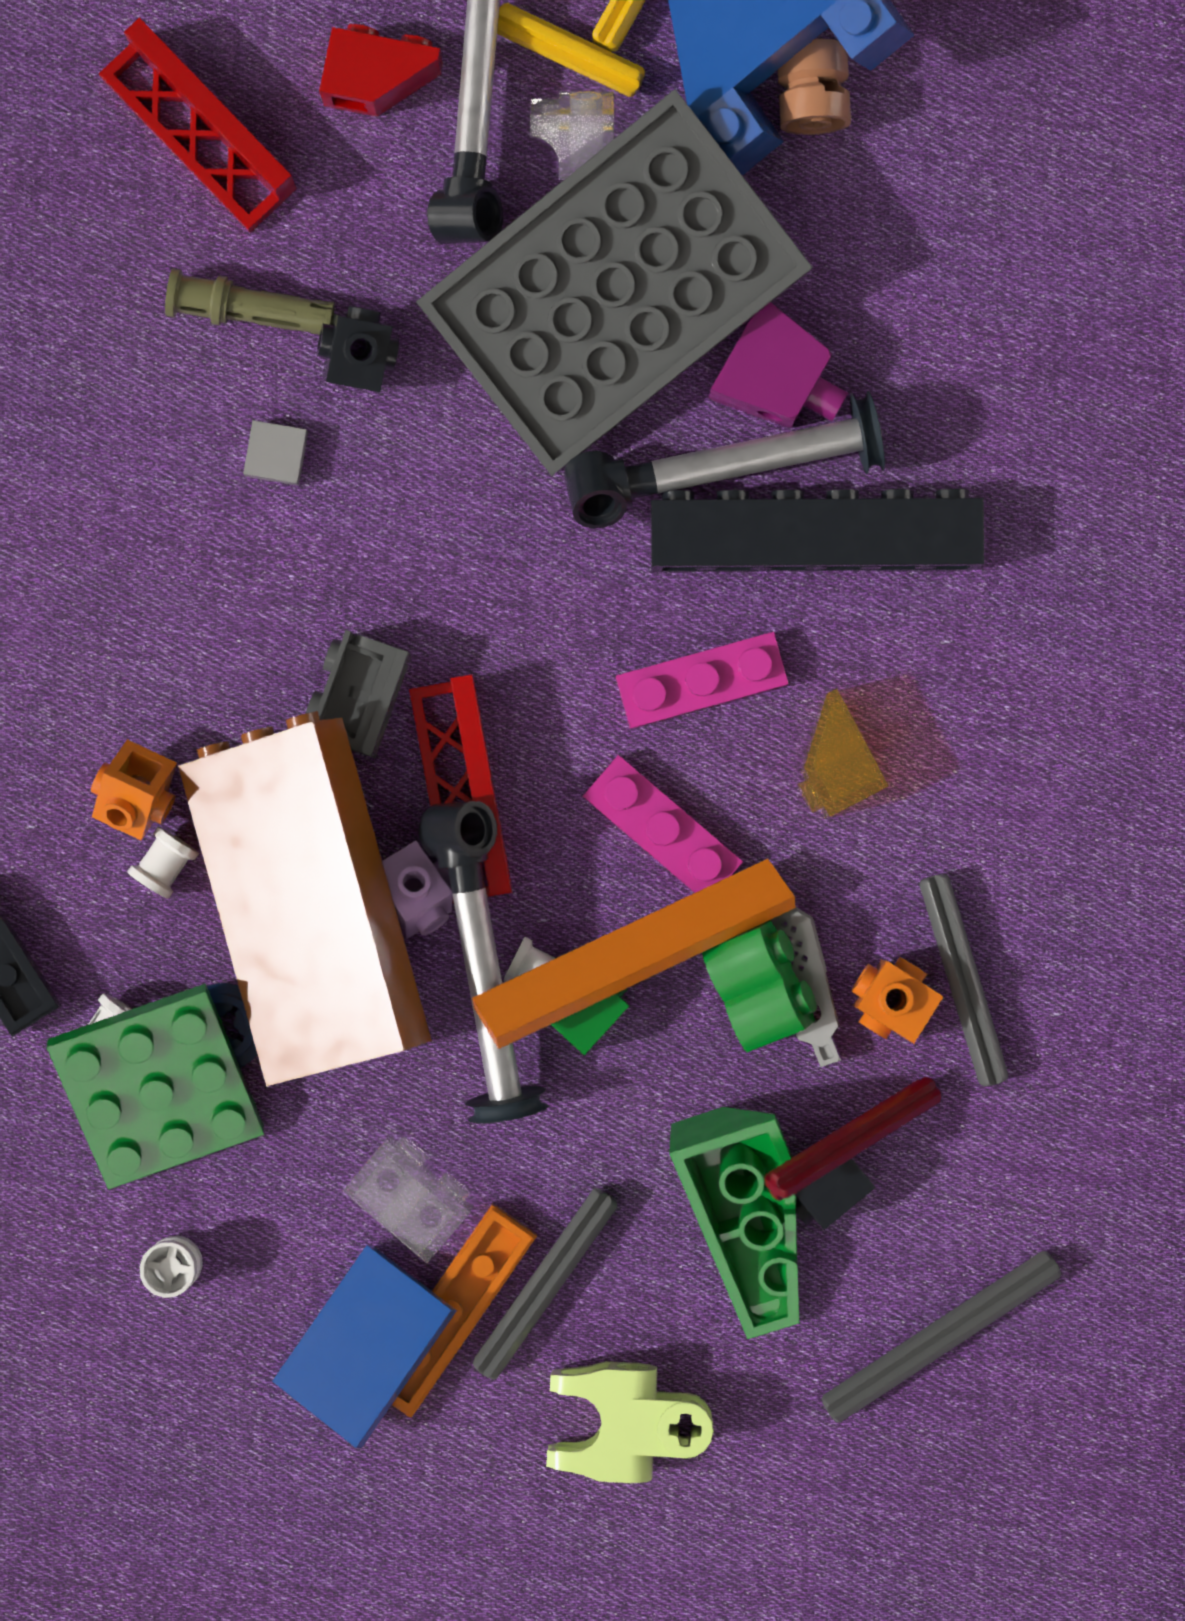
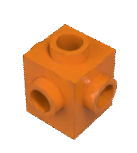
[91,739,177,841]
[851,957,944,1044]

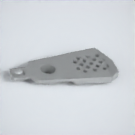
[771,907,841,1067]

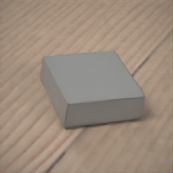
[243,420,308,486]

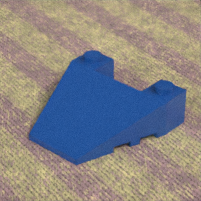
[668,0,915,176]

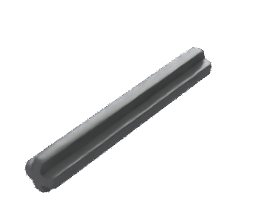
[919,873,1009,1087]
[473,1188,617,1380]

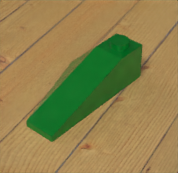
[669,1107,799,1339]

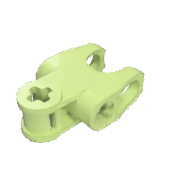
[546,1361,713,1483]

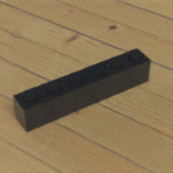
[650,489,984,572]

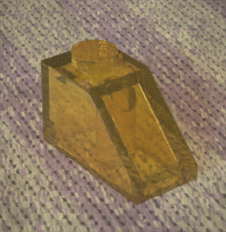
[797,688,888,819]

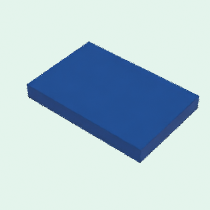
[272,1245,457,1448]

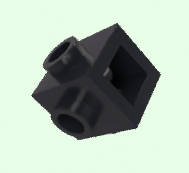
[317,306,399,392]

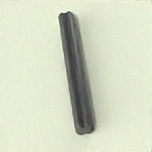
[822,1251,1062,1423]

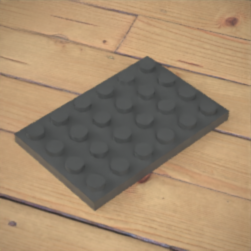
[416,89,813,476]

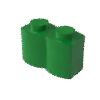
[702,920,817,1052]

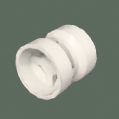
[140,1236,203,1298]

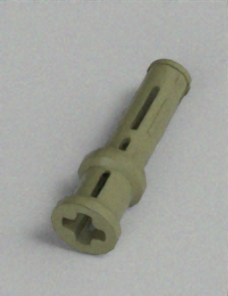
[165,267,335,335]

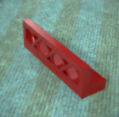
[98,17,297,233]
[409,674,513,904]

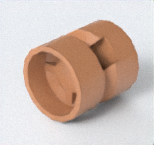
[778,38,851,135]

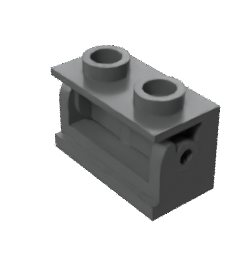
[306,630,412,759]

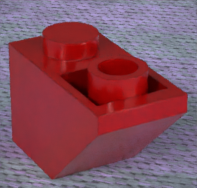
[319,24,443,117]

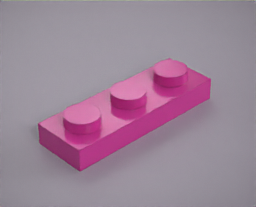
[615,632,788,730]
[583,755,743,893]

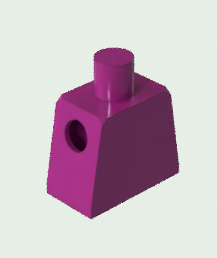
[709,303,848,428]

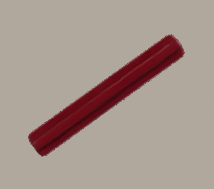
[764,1077,942,1200]

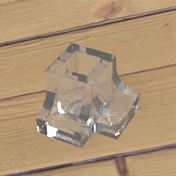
[530,91,614,180]

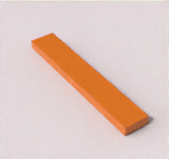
[472,859,796,1049]

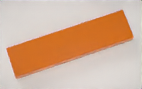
[392,1203,537,1418]

